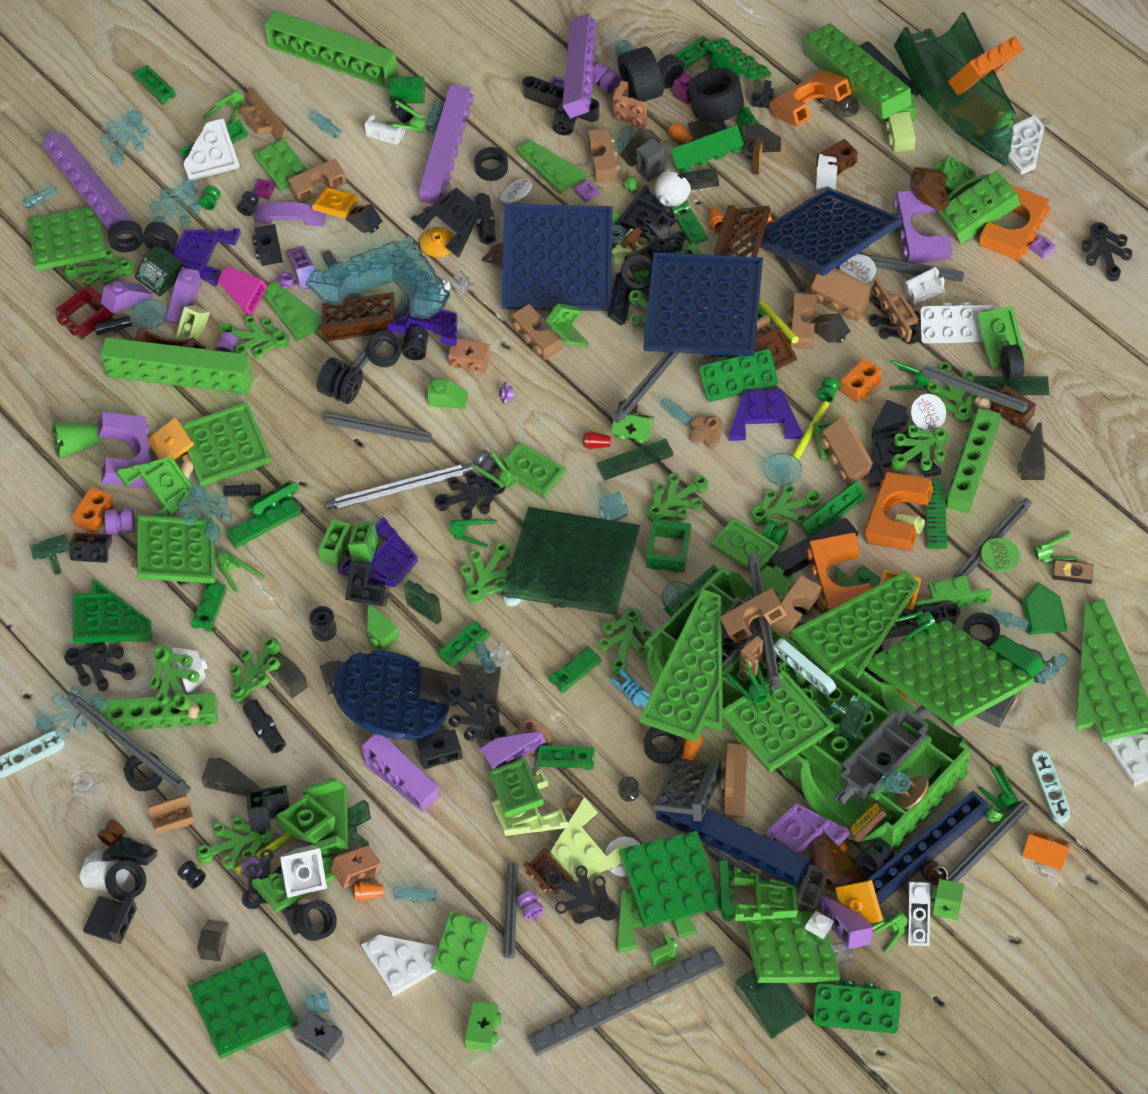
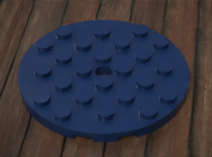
[332,650,449,740]

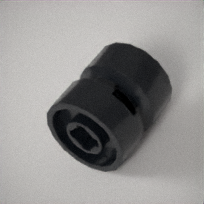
[551,102,577,136]
[402,326,428,361]
[309,606,337,642]
[856,840,894,876]

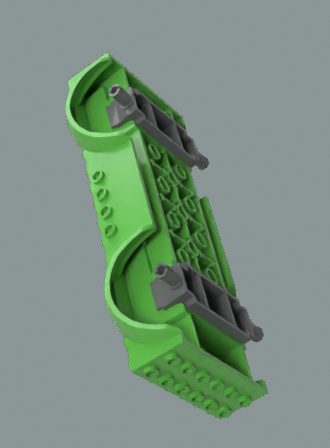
[644,567,971,851]

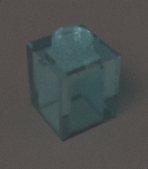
[597,492,628,524]

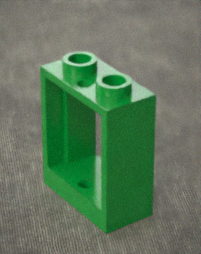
[646,519,691,573]

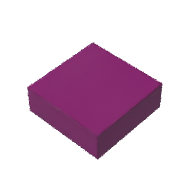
[252,179,275,199]

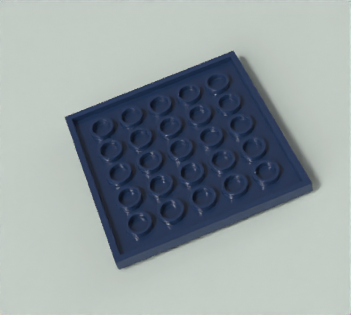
[750,187,902,276]
[502,204,613,311]
[643,252,763,357]

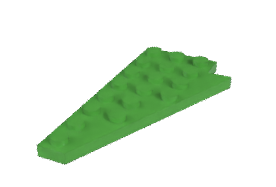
[790,571,919,678]
[640,589,723,742]
[1076,599,1148,742]

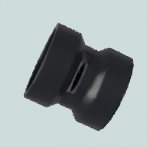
[390,99,414,123]
[236,191,259,216]
[177,860,206,889]

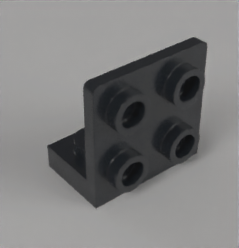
[83,896,137,944]

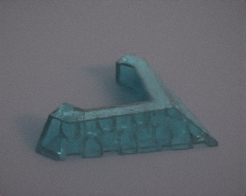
[306,235,451,319]

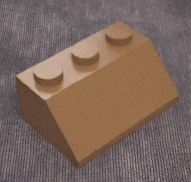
[811,268,870,322]
[820,415,873,486]

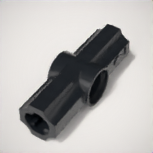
[474,193,496,245]
[242,699,286,754]

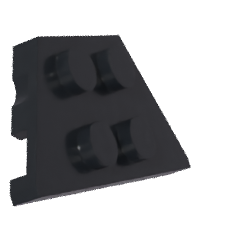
[612,185,667,237]

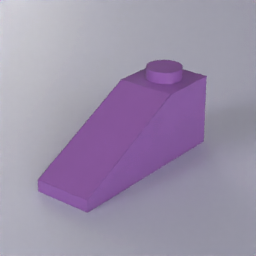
[286,246,318,289]
[166,267,202,325]
[101,281,153,313]
[480,731,546,770]
[820,896,873,949]

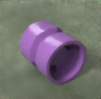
[592,63,621,94]
[105,508,135,535]

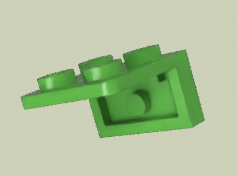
[934,155,976,192]
[546,304,589,347]

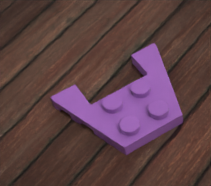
[767,803,851,877]

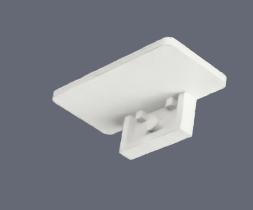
[921,302,995,344]

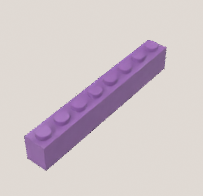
[562,13,598,118]
[419,84,474,204]
[42,132,135,236]

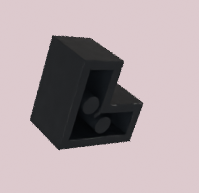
[345,561,390,606]
[246,785,290,832]

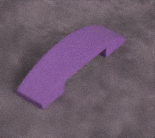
[254,202,326,227]

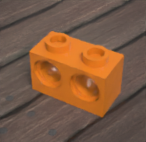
[840,358,882,403]
[72,487,114,534]

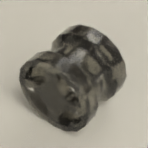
[619,777,639,802]

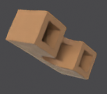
[588,128,620,182]
[288,159,346,203]
[788,293,817,349]
[511,304,562,360]
[770,575,821,638]
[720,588,787,644]

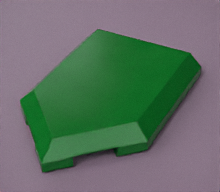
[1022,582,1067,635]

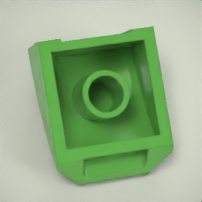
[276,794,335,844]

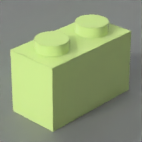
[885,112,916,152]

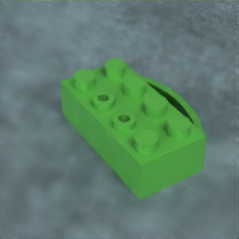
[938,170,1020,245]

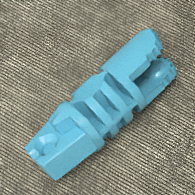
[610,668,650,707]

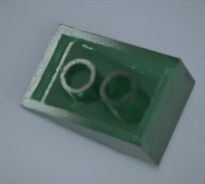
[734,968,806,1039]

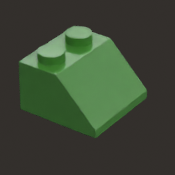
[751,565,798,600]

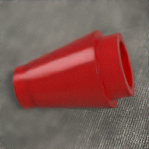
[583,431,611,450]

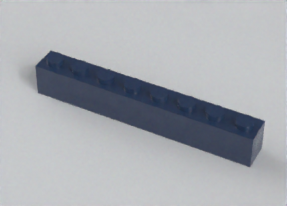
[866,790,988,906]
[656,791,810,888]

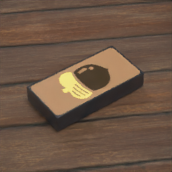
[1053,560,1094,584]

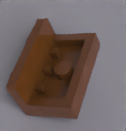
[523,848,573,895]

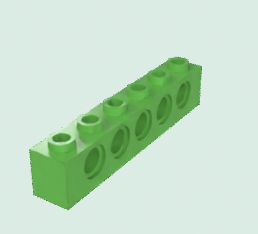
[945,408,1001,513]
[97,693,218,731]

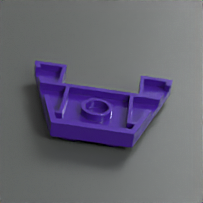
[171,228,241,286]
[388,305,457,346]
[729,389,802,441]
[338,517,418,588]

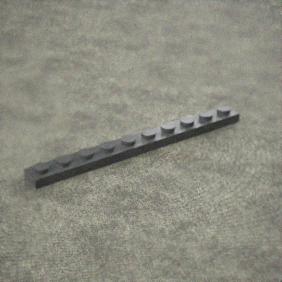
[527,946,724,1056]

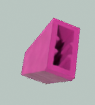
[218,266,268,316]

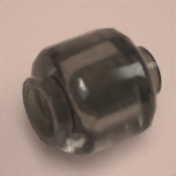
[833,94,860,117]

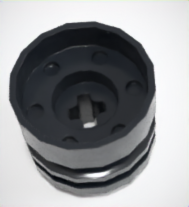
[316,357,363,404]

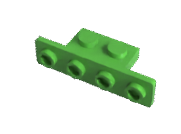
[914,575,991,609]

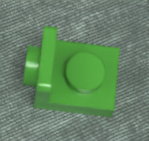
[649,933,678,968]

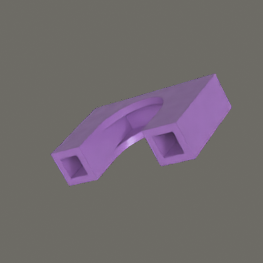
[893,190,953,263]
[97,412,151,488]

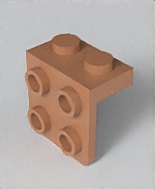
[613,81,647,128]

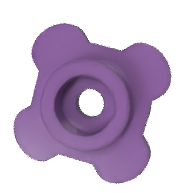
[276,272,297,288]
[499,382,513,404]

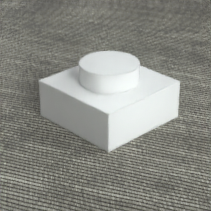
[805,911,834,939]

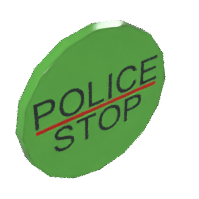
[981,538,1019,572]

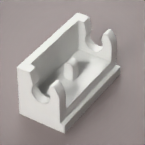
[365,115,406,145]
[816,154,837,191]
[904,267,945,307]

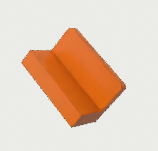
[1023,829,1071,870]

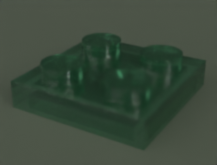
[404,580,442,625]

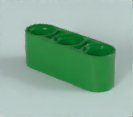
[988,635,1044,677]

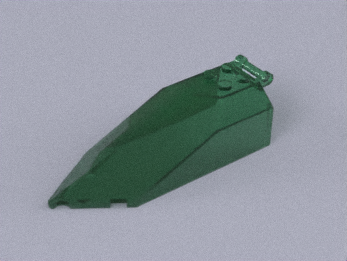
[894,12,1016,166]

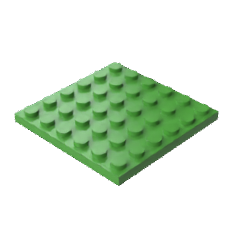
[866,621,1034,727]

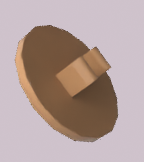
[895,775,929,810]

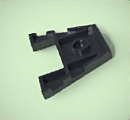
[410,187,482,258]
[868,428,941,487]

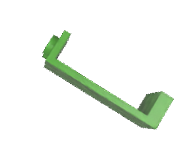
[302,778,348,858]

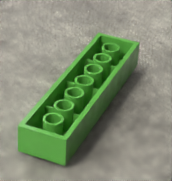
[265,10,398,89]
[802,23,912,120]
[100,338,254,394]

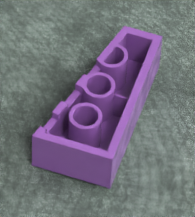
[362,735,439,812]

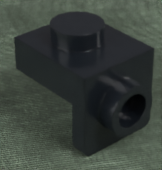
[751,80,774,108]
[282,902,313,935]

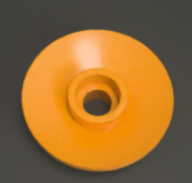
[420,228,454,257]

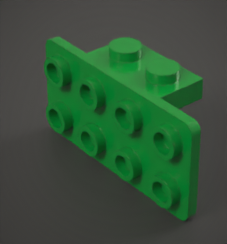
[703,38,772,80]
[699,349,778,402]
[813,979,901,1034]

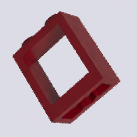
[55,284,115,340]

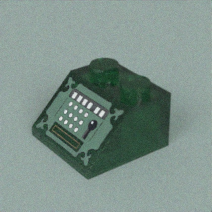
[134,244,183,297]

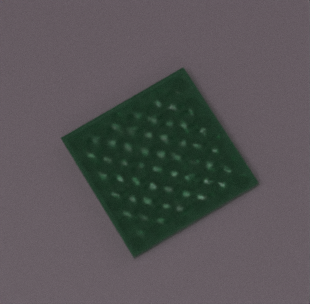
[502,507,640,615]

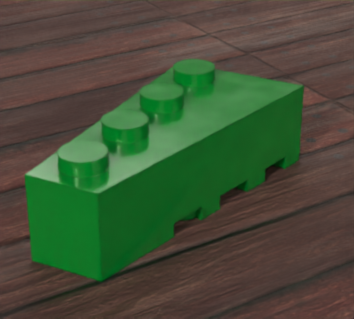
[670,125,744,172]

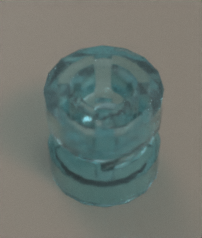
[881,772,910,793]
[305,991,330,1015]

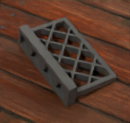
[653,757,721,821]

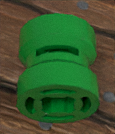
[198,185,221,210]
[816,377,840,403]
[762,520,788,546]

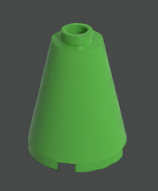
[51,421,104,458]

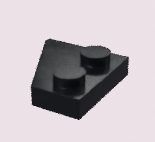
[102,836,158,866]

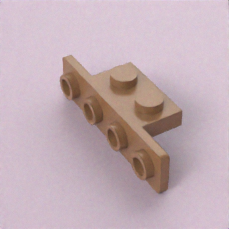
[239,87,287,141]
[872,279,918,343]
[721,744,747,817]

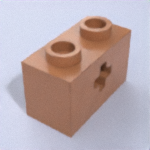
[448,338,490,372]
[330,845,381,888]

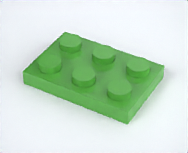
[253,138,308,191]
[976,306,1026,368]
[498,442,566,498]
[711,517,780,573]
[488,758,544,818]
[431,911,489,983]

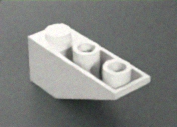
[908,882,930,946]

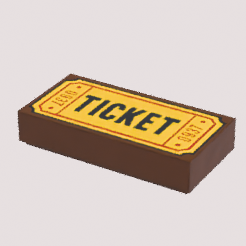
[752,138,763,175]
[849,800,887,842]

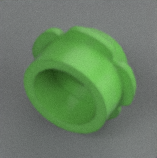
[625,176,638,193]
[985,805,1004,823]

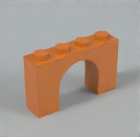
[948,36,1025,95]
[769,70,852,126]
[979,184,1051,261]
[864,472,933,551]
[806,533,871,612]

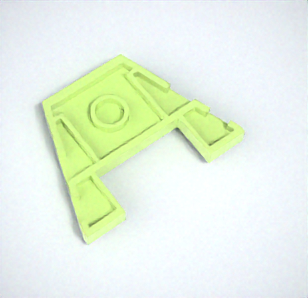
[491,769,569,836]
[551,798,627,883]

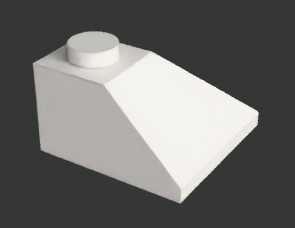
[172,648,207,695]
[280,845,327,898]
[79,850,130,892]

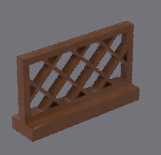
[713,205,771,257]
[321,292,395,342]

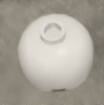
[654,171,691,207]

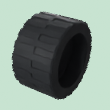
[618,46,664,102]
[688,68,744,123]

